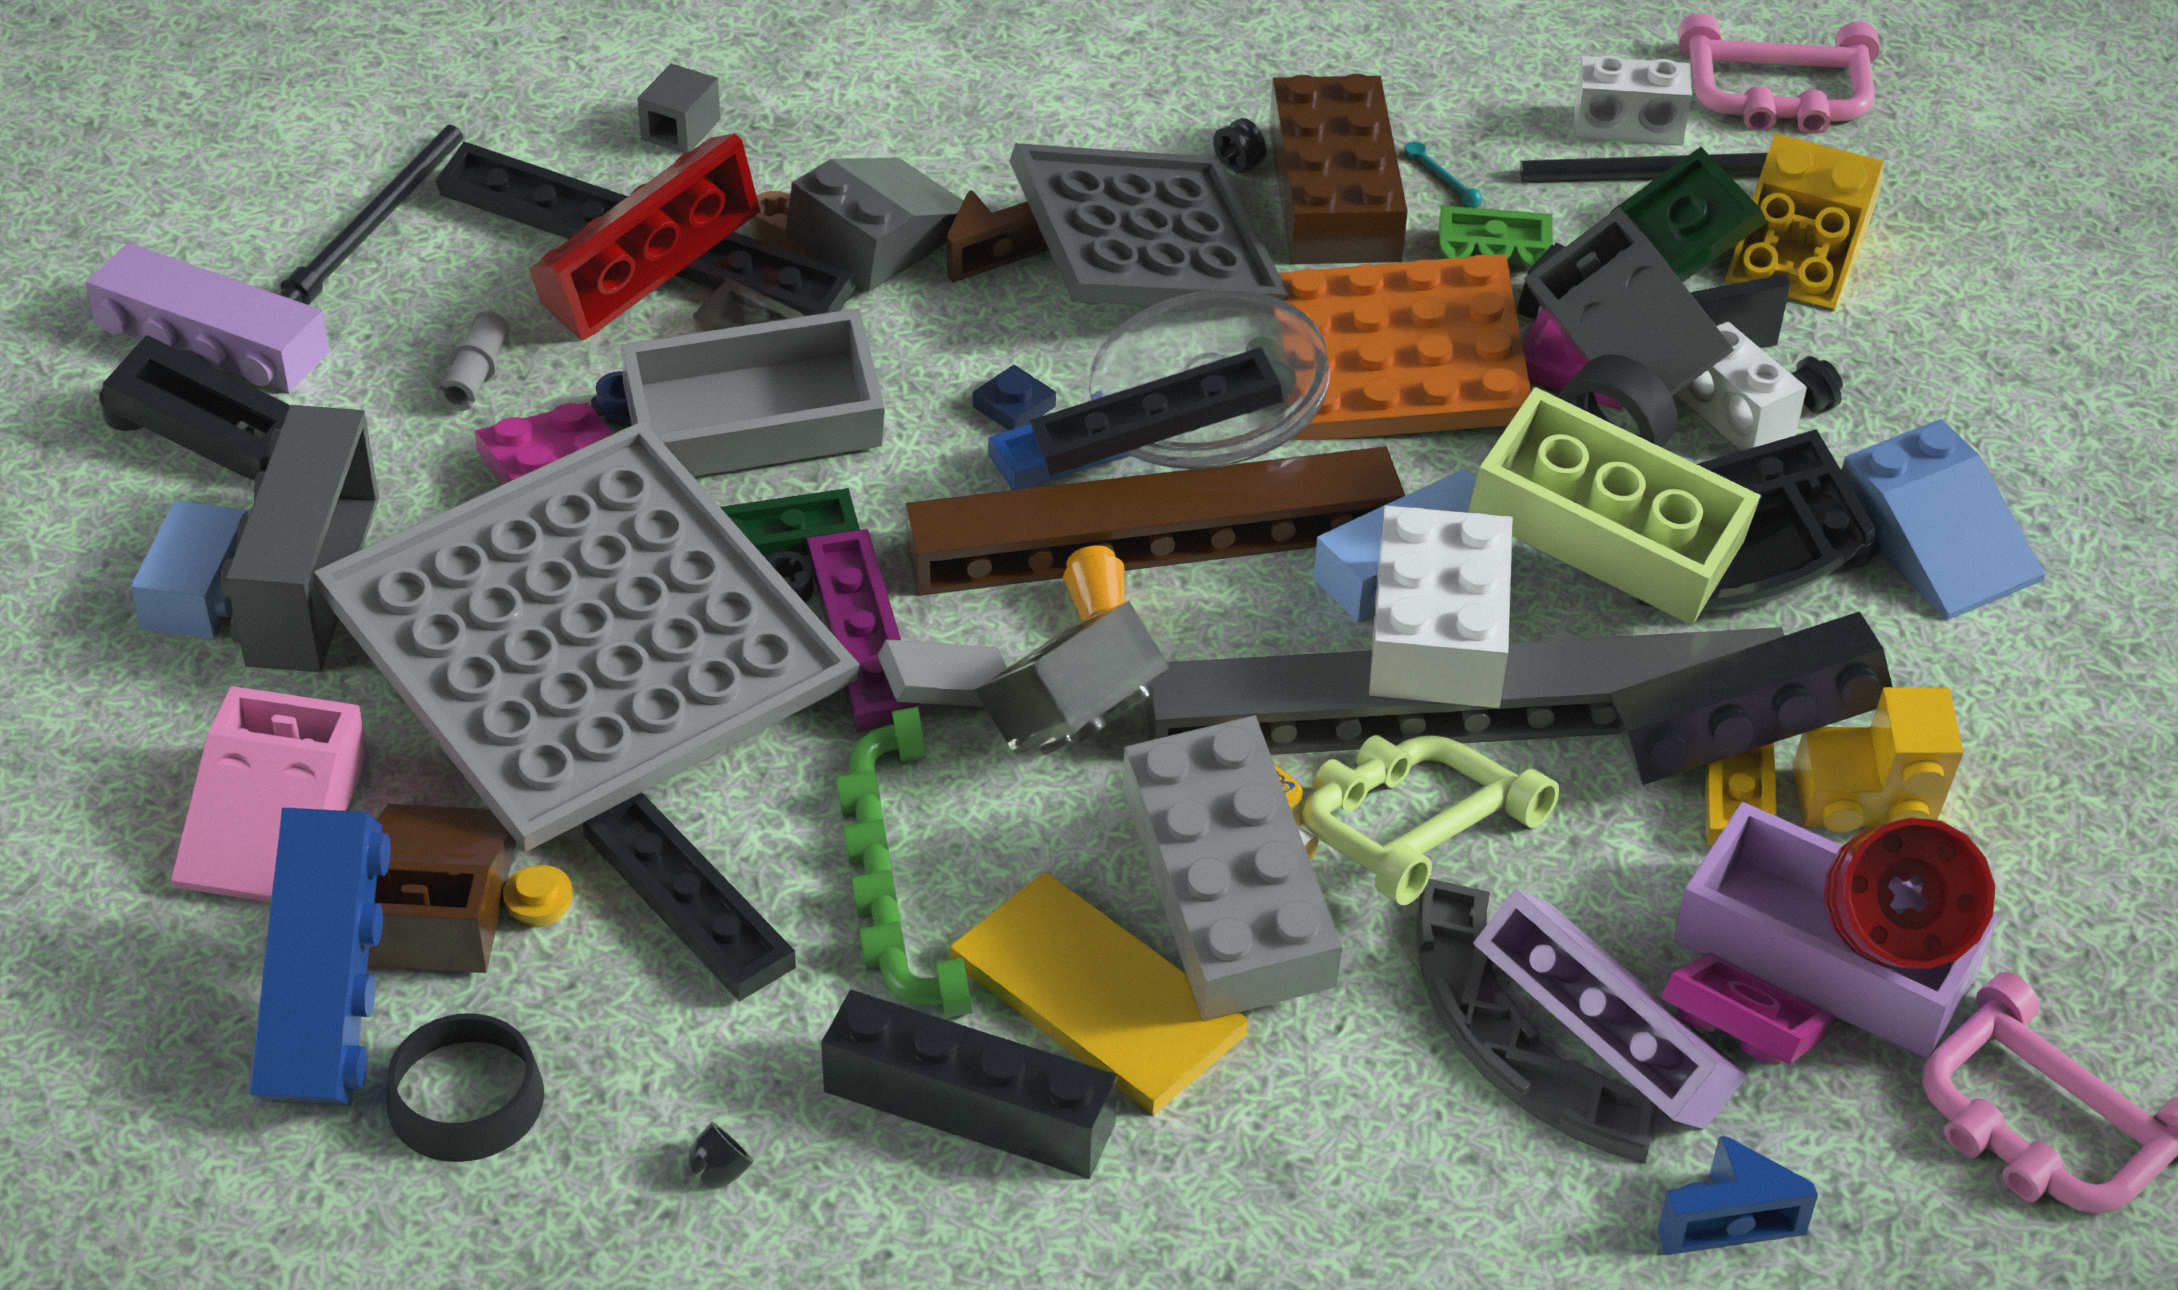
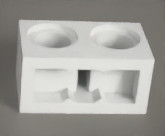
[1574,55,1692,145]
[1676,322,1807,451]

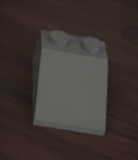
[785,157,963,292]

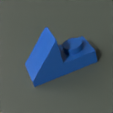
[1657,1136,1818,1255]

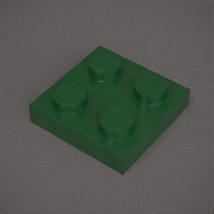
[1610,146,1767,283]

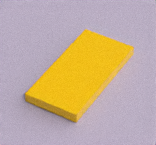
[950,871,1249,1116]

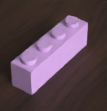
[86,242,329,393]
[1473,889,1749,1129]

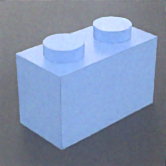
[130,500,248,639]

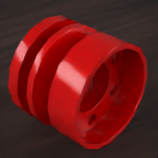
[1823,817,1996,969]

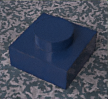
[973,364,1056,431]

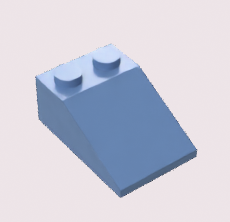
[1841,419,2045,620]

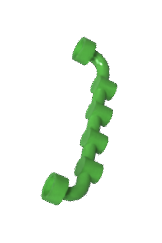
[836,707,973,1018]

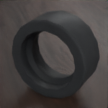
[1558,354,1678,448]

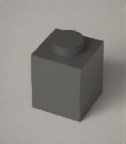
[637,63,721,153]

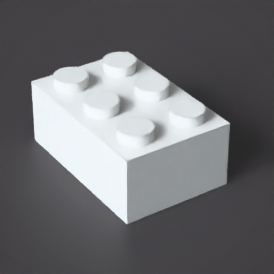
[1369,505,1513,708]

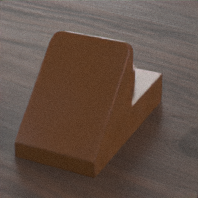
[947,190,1049,283]

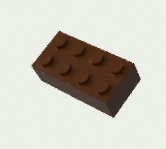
[1269,74,1408,264]

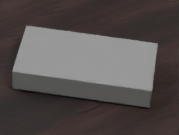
[877,639,1018,708]

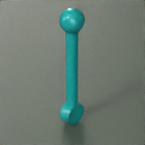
[1404,142,1483,208]

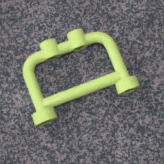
[1302,735,1559,905]

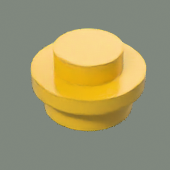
[503,865,573,927]

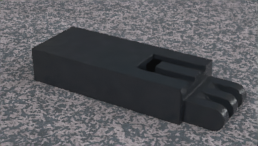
[103,335,290,481]

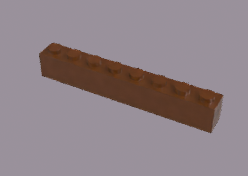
[906,446,1405,596]

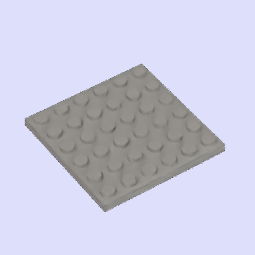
[314,421,859,853]

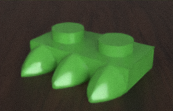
[1437,206,1553,270]

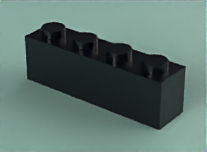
[1609,611,1893,785]
[821,989,1118,1179]

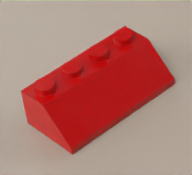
[529,133,761,341]

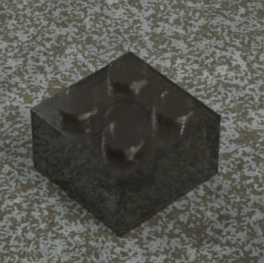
[975,600,1170,756]

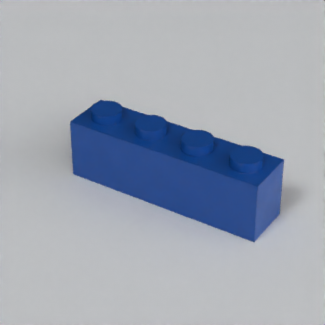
[249,807,390,1106]

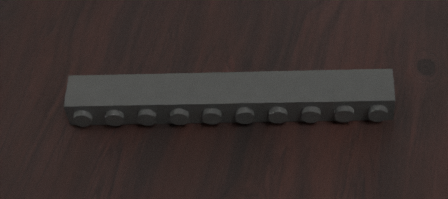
[1145,627,1785,755]

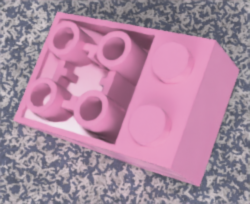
[171,686,369,903]

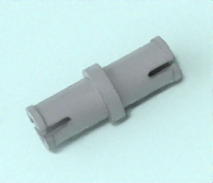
[437,311,510,411]

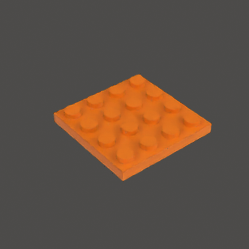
[1279,254,1531,440]

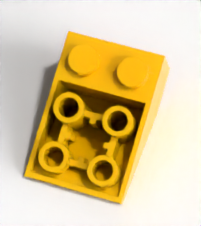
[1725,133,1884,311]

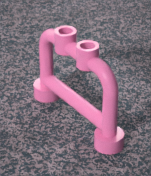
[1678,13,1879,133]
[1922,972,2178,1214]

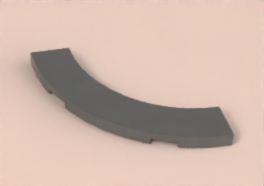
[1417,878,1657,1164]

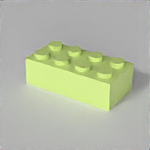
[1468,387,1761,625]

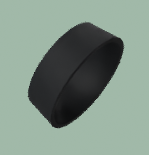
[387,1013,544,1162]

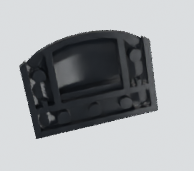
[1636,429,1875,612]

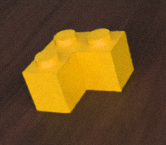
[1792,687,1963,833]

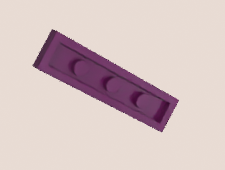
[807,529,921,732]

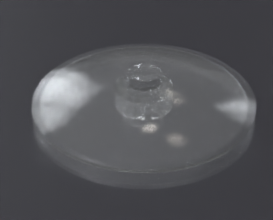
[1089,290,1330,469]

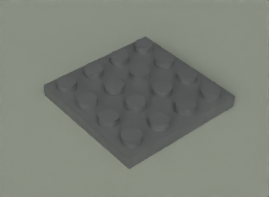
[1009,143,1290,313]

